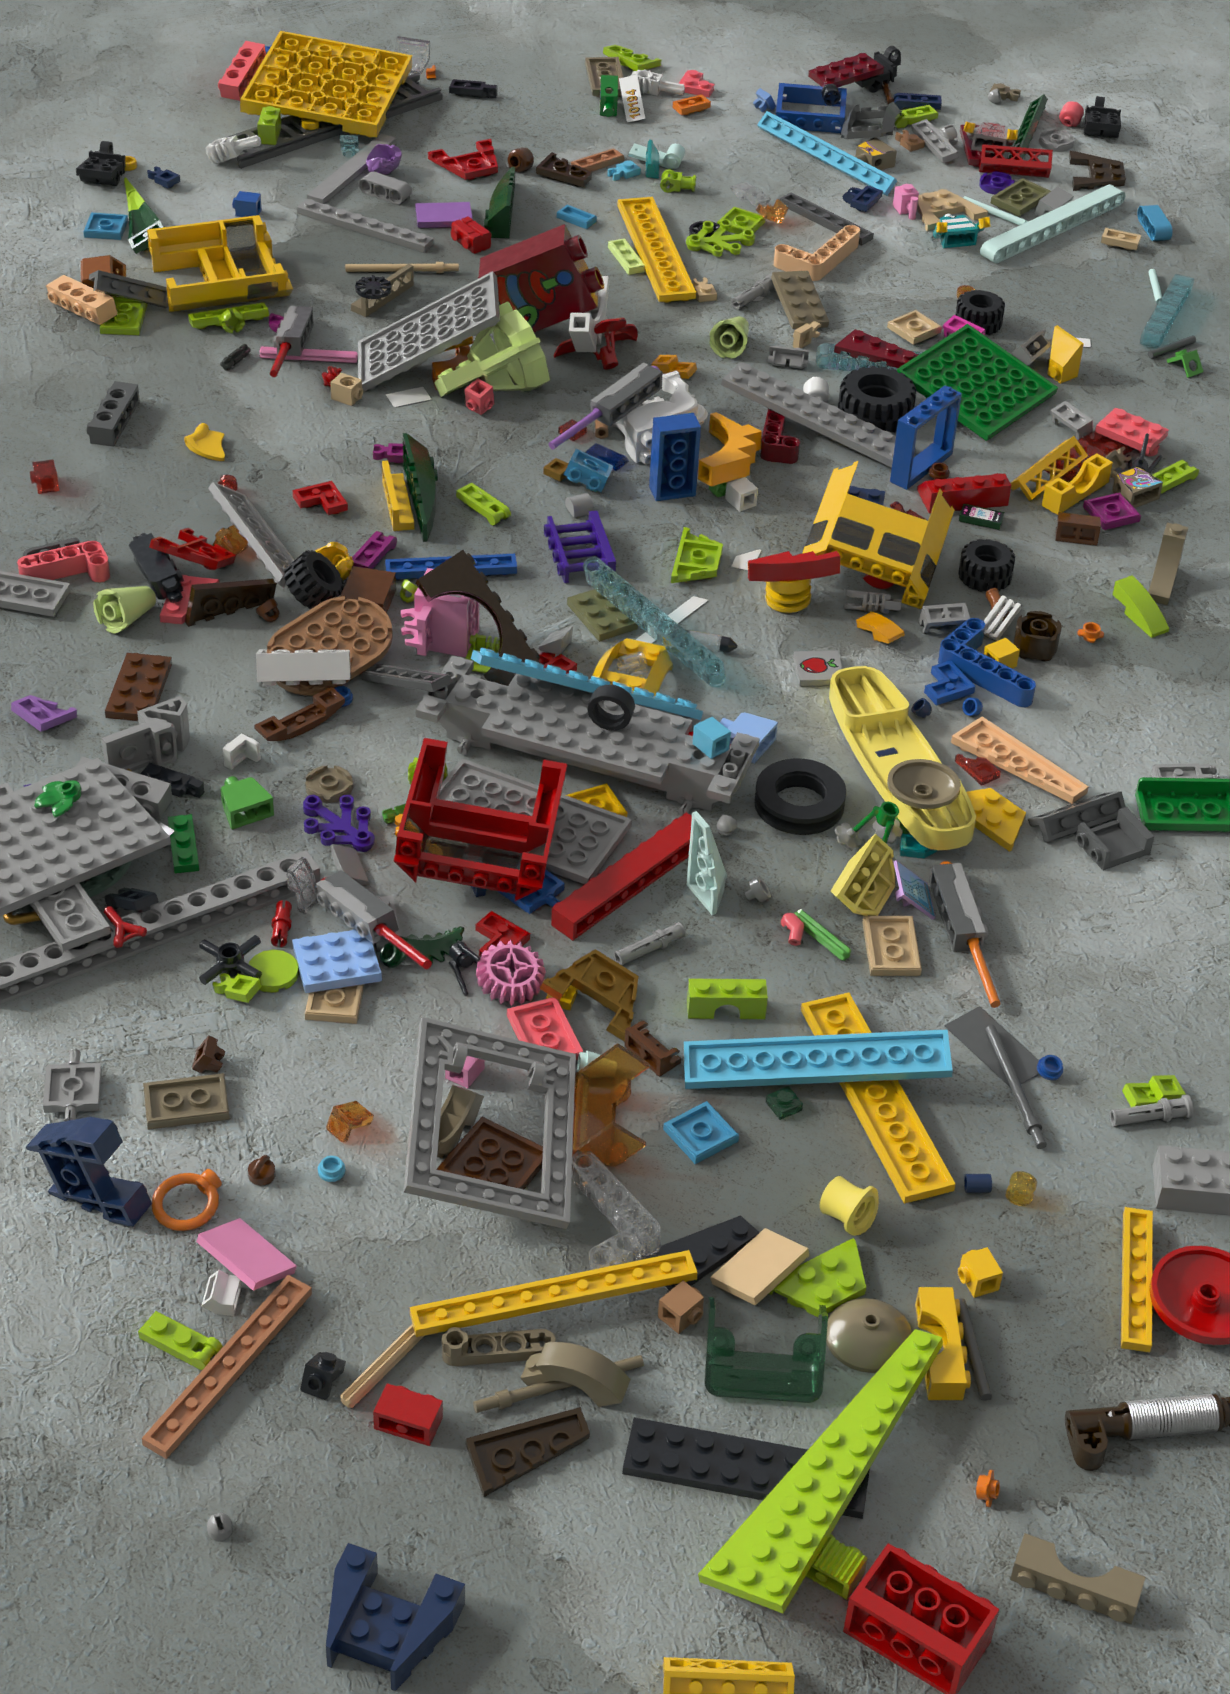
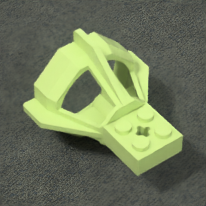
[434,302,550,397]

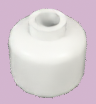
[803,377,830,403]

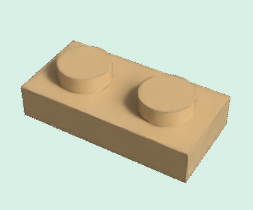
[1101,228,1141,250]

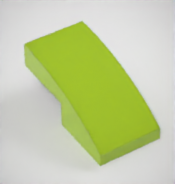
[1122,1075,1186,1107]

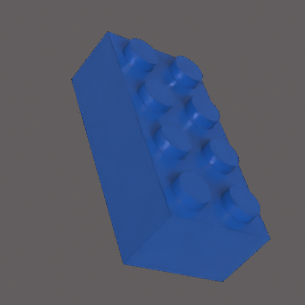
[649,413,701,501]

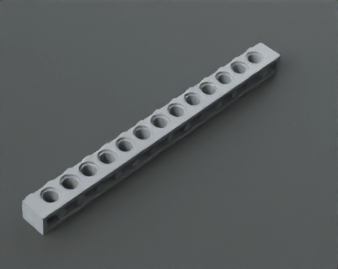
[0,850,320,1004]

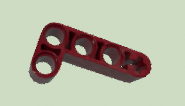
[760,408,800,464]

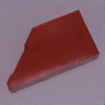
[955,754,1001,786]

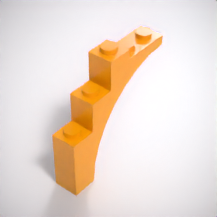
[698,412,762,486]

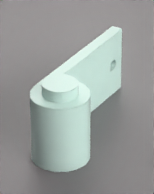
[628,143,685,170]

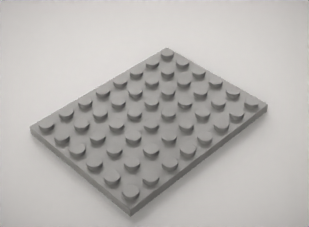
[0,758,171,916]

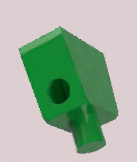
[600,75,618,117]

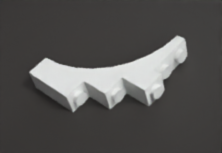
[569,276,609,352]

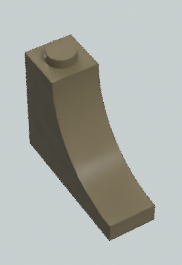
[1148,522,1188,605]

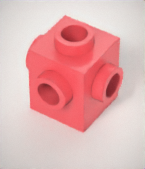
[464,378,494,415]

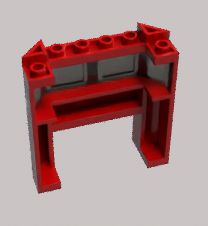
[393,738,567,901]

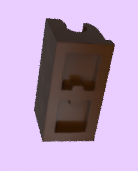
[1055,512,1101,546]
[624,1021,681,1077]

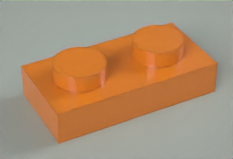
[672,94,711,115]

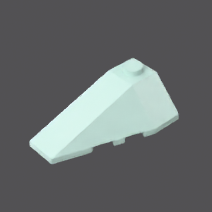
[686,811,727,915]

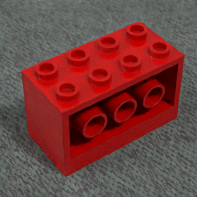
[843,1543,1000,1694]

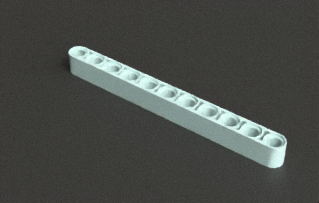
[980,184,1126,263]

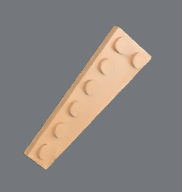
[951,717,1089,804]

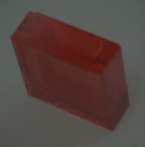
[558,419,587,441]

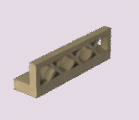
[351,264,414,317]

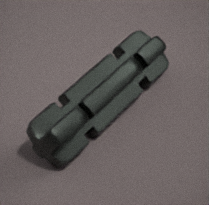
[220,344,251,370]

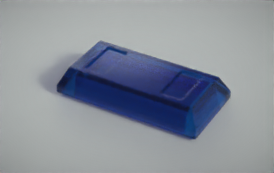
[585,443,629,471]

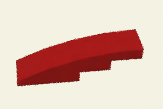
[748,551,840,582]

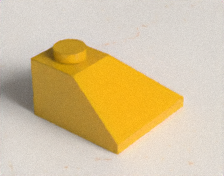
[1047,325,1084,384]

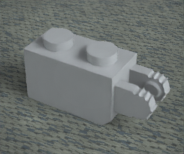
[1011,329,1052,365]

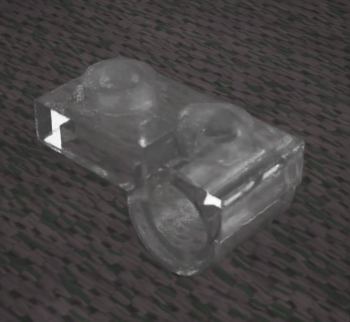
[617,651,649,679]

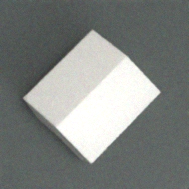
[201,1270,242,1316]

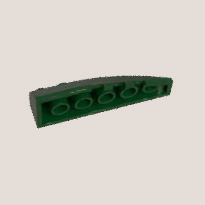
[484,167,516,239]
[402,433,438,542]

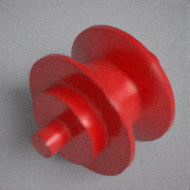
[322,366,342,387]

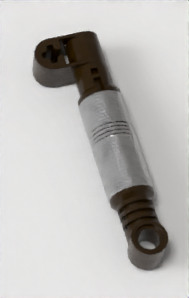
[1065,1394,1230,1471]

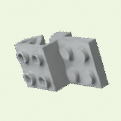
[102,696,190,771]

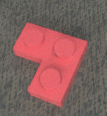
[679,70,715,97]

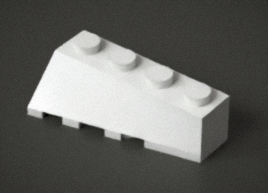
[256,649,351,686]

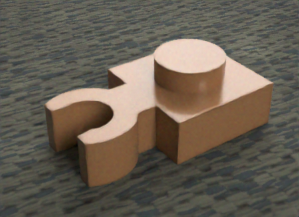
[895,130,925,152]

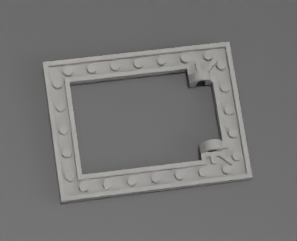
[404,1017,576,1229]

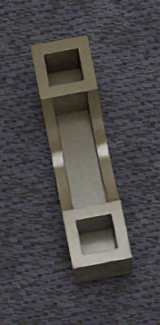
[1010,1533,1146,1624]

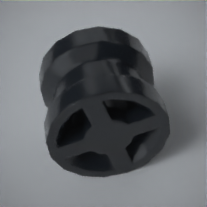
[821,84,840,106]

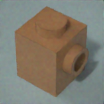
[658,1281,704,1334]

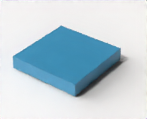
[83,212,128,240]
[663,1101,739,1164]

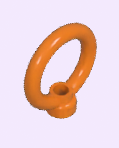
[151,1169,222,1231]

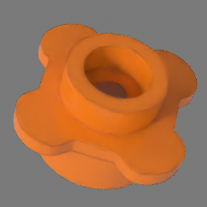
[1077,622,1104,643]
[976,1470,1000,1507]

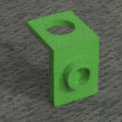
[1166,349,1203,378]

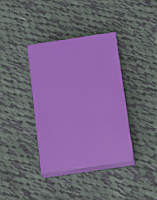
[415,202,472,228]

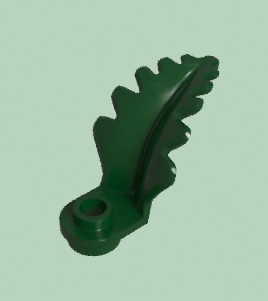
[380,926,464,968]

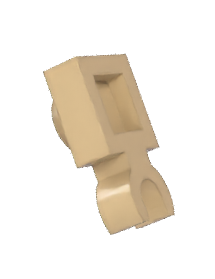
[693,277,717,302]
[793,321,821,348]

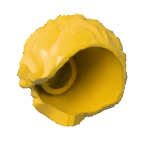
[315,542,354,581]

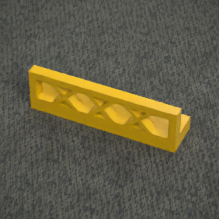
[1010,436,1088,501]
[382,461,415,531]
[663,1657,795,1694]

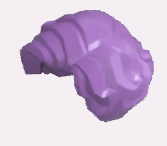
[366,144,402,175]

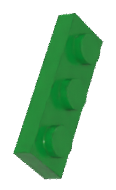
[168,814,199,874]

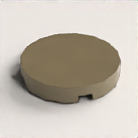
[305,765,353,803]

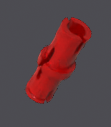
[271,900,292,947]

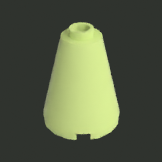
[709,316,749,358]
[93,586,156,633]

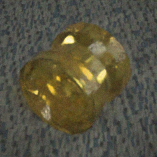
[1005,1171,1037,1206]

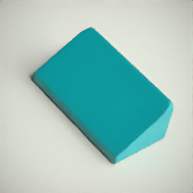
[646,139,659,179]

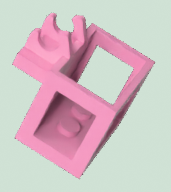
[401,568,479,657]

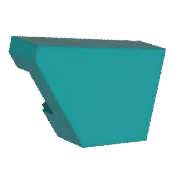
[900,834,939,859]

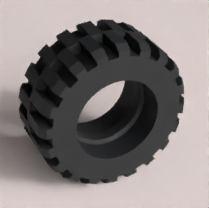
[838,366,916,433]

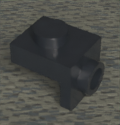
[300,1352,346,1400]

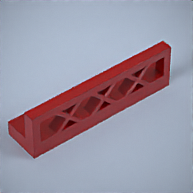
[979,144,1053,178]

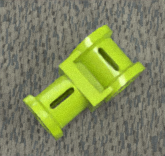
[660,169,696,193]

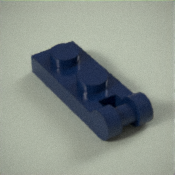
[893,93,942,110]

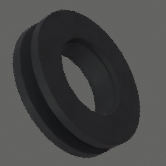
[754,758,846,835]

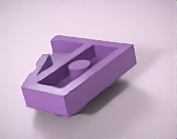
[11,695,77,732]

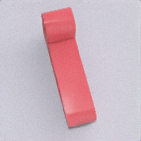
[17,541,110,583]

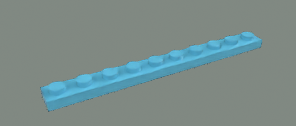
[757,111,897,196]

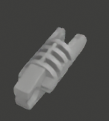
[844,590,901,614]

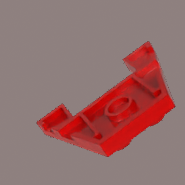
[428,139,498,180]
[149,528,236,570]

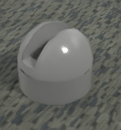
[988,88,1002,103]
[716,815,737,836]
[207,1512,232,1541]

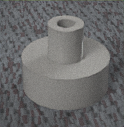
[745,876,771,902]

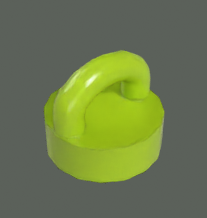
[400,579,418,603]

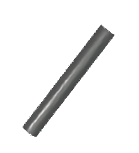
[1148,335,1196,358]

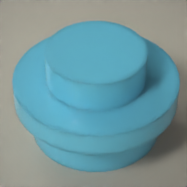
[318,1155,346,1182]

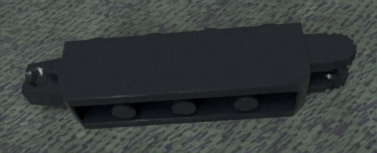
[128,533,184,603]

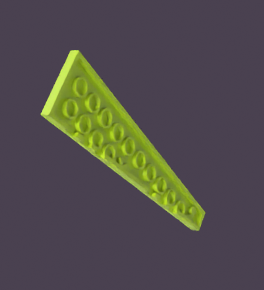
[698,1329,943,1614]

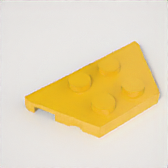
[966,788,1026,852]

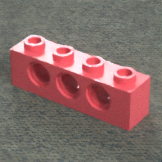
[218,41,266,101]

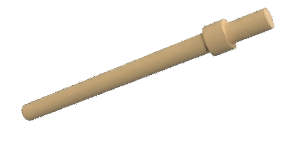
[345,262,459,273]

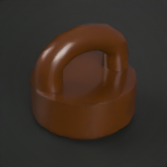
[256,598,280,622]
[248,1155,276,1186]

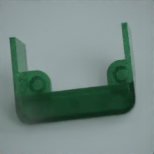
[704,1297,828,1403]

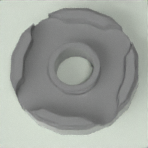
[1039,129,1074,152]

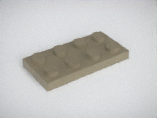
[585,57,624,97]
[771,271,830,329]

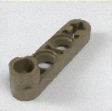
[442,1327,556,1366]

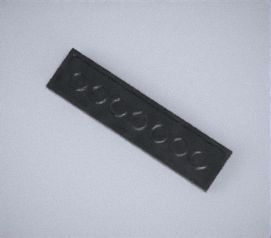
[622,1417,870,1519]

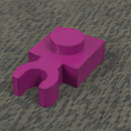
[373,443,403,463]

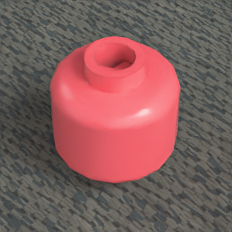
[1059,101,1084,127]

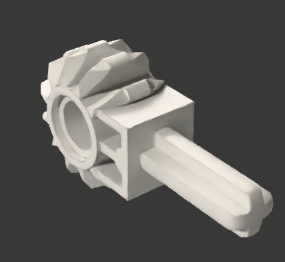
[631,69,685,96]
[205,135,261,163]

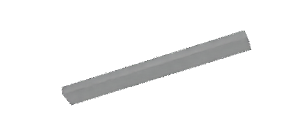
[307,134,396,204]

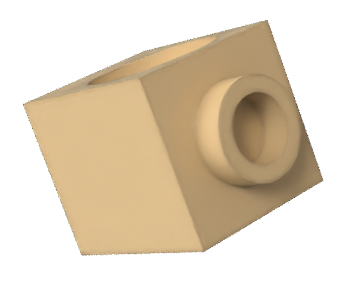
[331,373,363,406]

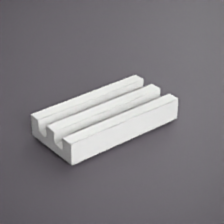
[984,595,1022,641]

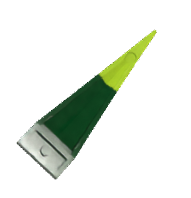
[124,177,165,254]

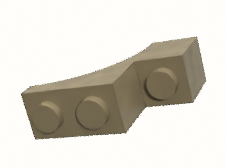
[437,1085,484,1158]

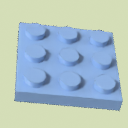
[292,929,382,993]

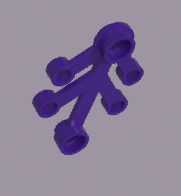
[303,795,375,852]

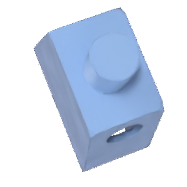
[720,712,778,764]

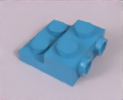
[564,449,613,492]

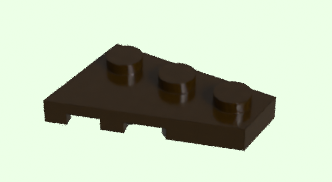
[536,152,592,187]

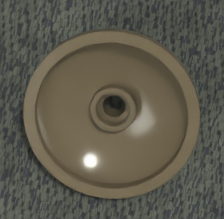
[887,759,961,809]
[825,1298,912,1373]

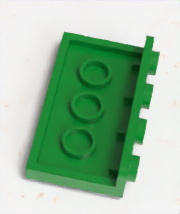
[1135,777,1230,832]

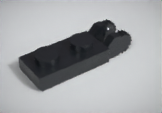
[104,887,159,913]

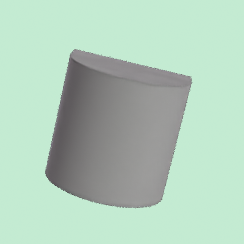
[565,493,593,518]

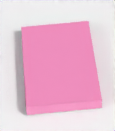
[196,1218,297,1291]

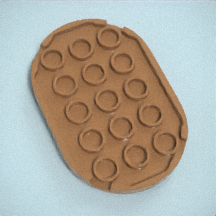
[267,596,393,695]

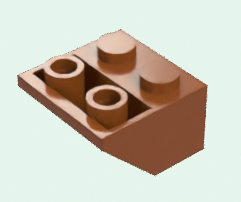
[81,255,126,297]

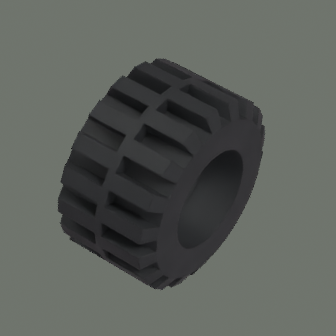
[955,290,1005,335]
[958,539,1015,592]
[284,550,344,609]

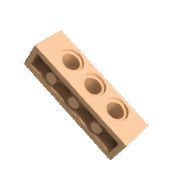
[46,275,118,325]

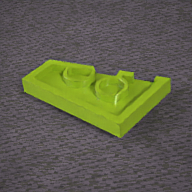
[603,44,662,71]

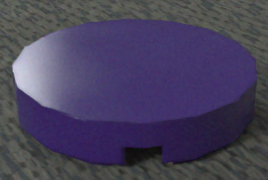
[979,171,1015,195]

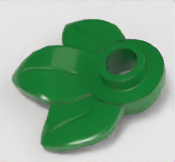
[34,780,82,818]

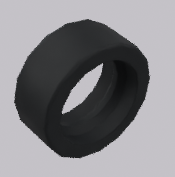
[587,685,635,731]

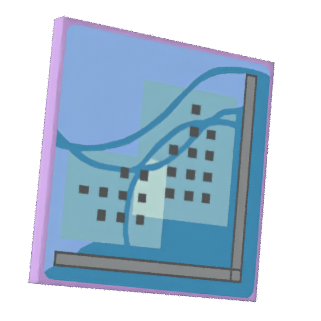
[894,860,935,920]

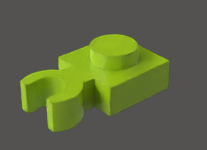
[212,973,262,1003]

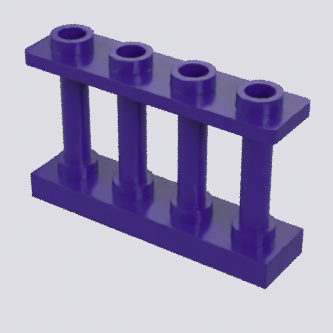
[544,510,616,583]

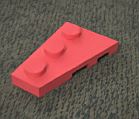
[160,575,219,624]

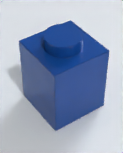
[232,191,262,217]

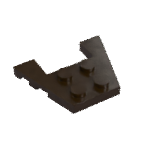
[1069,151,1126,191]

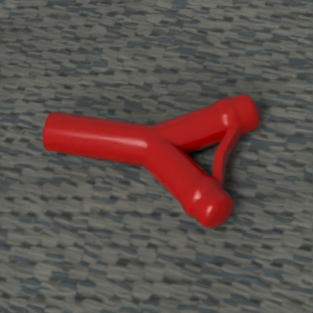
[104,906,147,948]

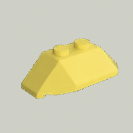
[831,834,896,916]

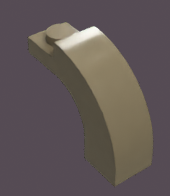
[521,1342,631,1407]

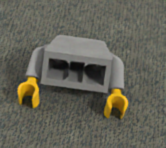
[963,121,1018,155]

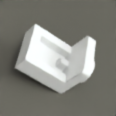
[223,733,261,770]

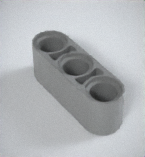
[358,171,412,204]

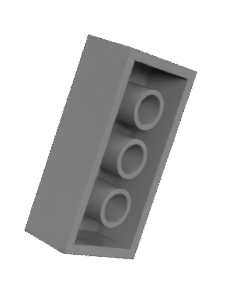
[1153,1145,1230,1215]

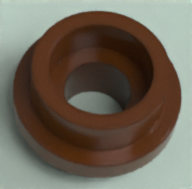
[929,463,950,480]

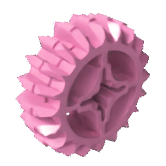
[476,940,546,1006]

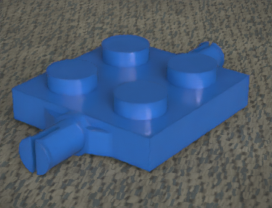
[496,860,565,914]

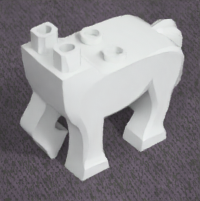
[611,371,708,465]

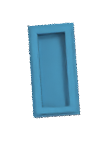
[556,205,597,229]

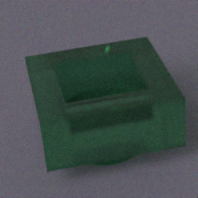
[766,1086,803,1120]

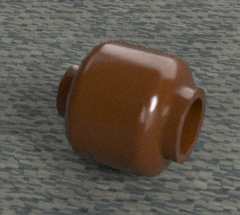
[508,147,534,172]

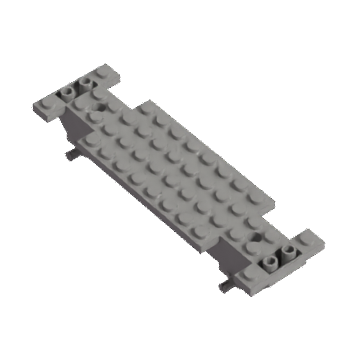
[416,655,760,816]

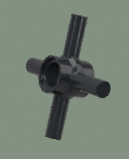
[199,935,262,985]

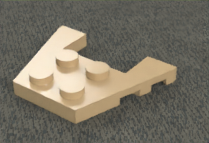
[917,189,988,231]

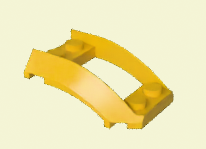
[592,638,673,696]

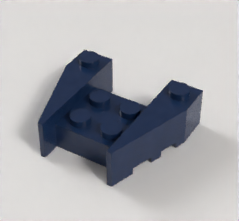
[26,1117,152,1227]
[326,1543,465,1691]

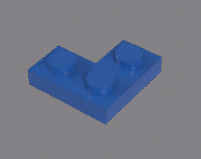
[924,660,975,706]

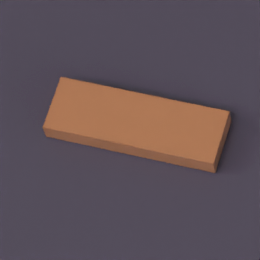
[571,148,624,172]

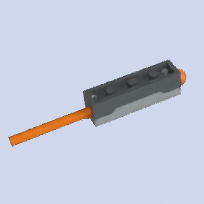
[929,861,1001,1008]

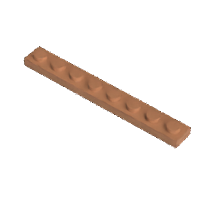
[142,1275,312,1459]

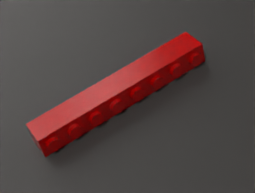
[551,812,692,941]

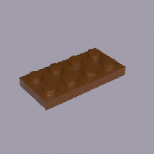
[105,653,172,721]

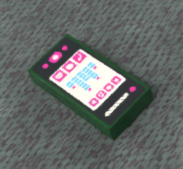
[959,504,1005,530]

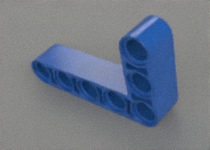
[938,618,1036,708]

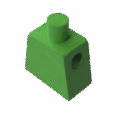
[221,776,274,830]

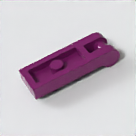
[352,531,397,569]

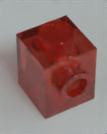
[29,459,59,494]

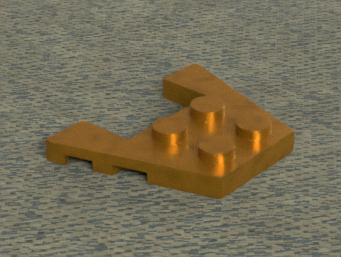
[539,949,639,1042]

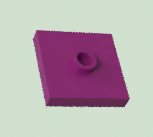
[1083,492,1141,530]

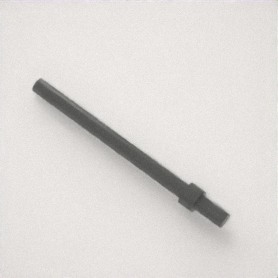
[985,1025,1047,1149]

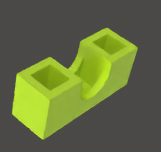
[687,979,768,1019]

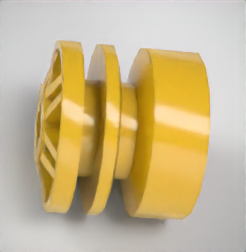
[765,579,811,613]

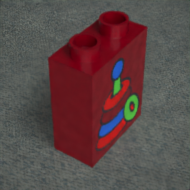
[478,224,604,332]

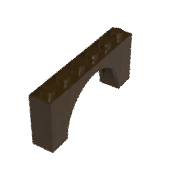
[415,550,541,686]

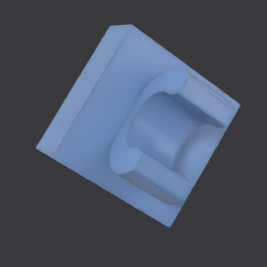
[753,88,776,112]

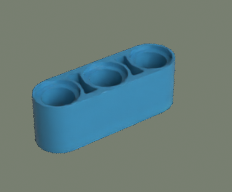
[1137,205,1173,241]

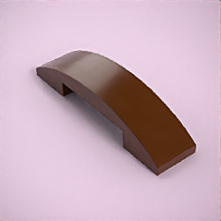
[254,687,345,741]

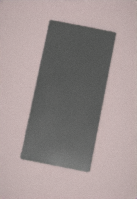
[944,1006,1039,1087]

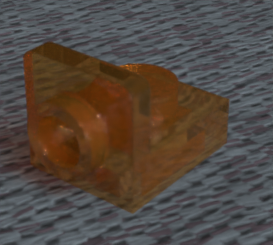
[756,199,789,224]
[213,525,249,555]
[326,1101,374,1143]

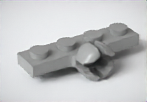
[911,119,958,163]

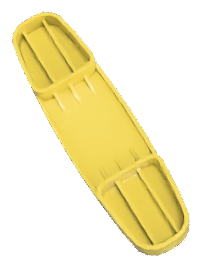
[829,666,976,850]

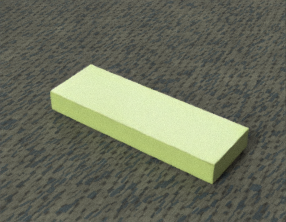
[608,238,646,275]

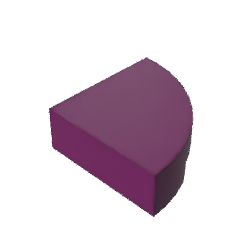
[269,313,284,333]

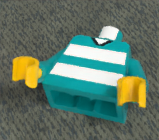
[933,214,991,249]

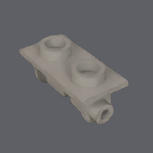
[768,346,809,369]

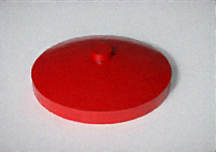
[1149,1246,1230,1345]

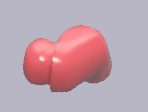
[781,913,804,946]

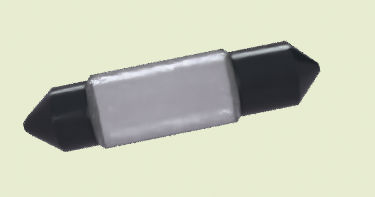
[668,628,738,653]

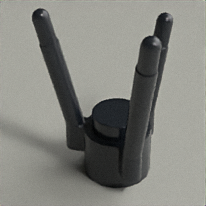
[1127,433,1162,474]
[449,941,480,996]

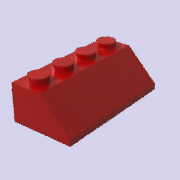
[917,473,1012,513]

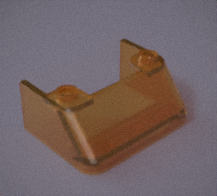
[572,1043,650,1167]

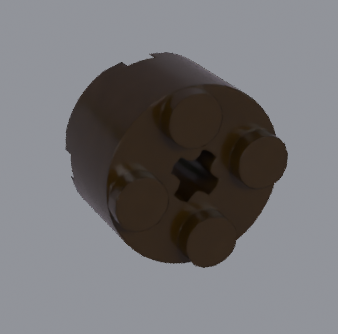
[1013,611,1062,661]

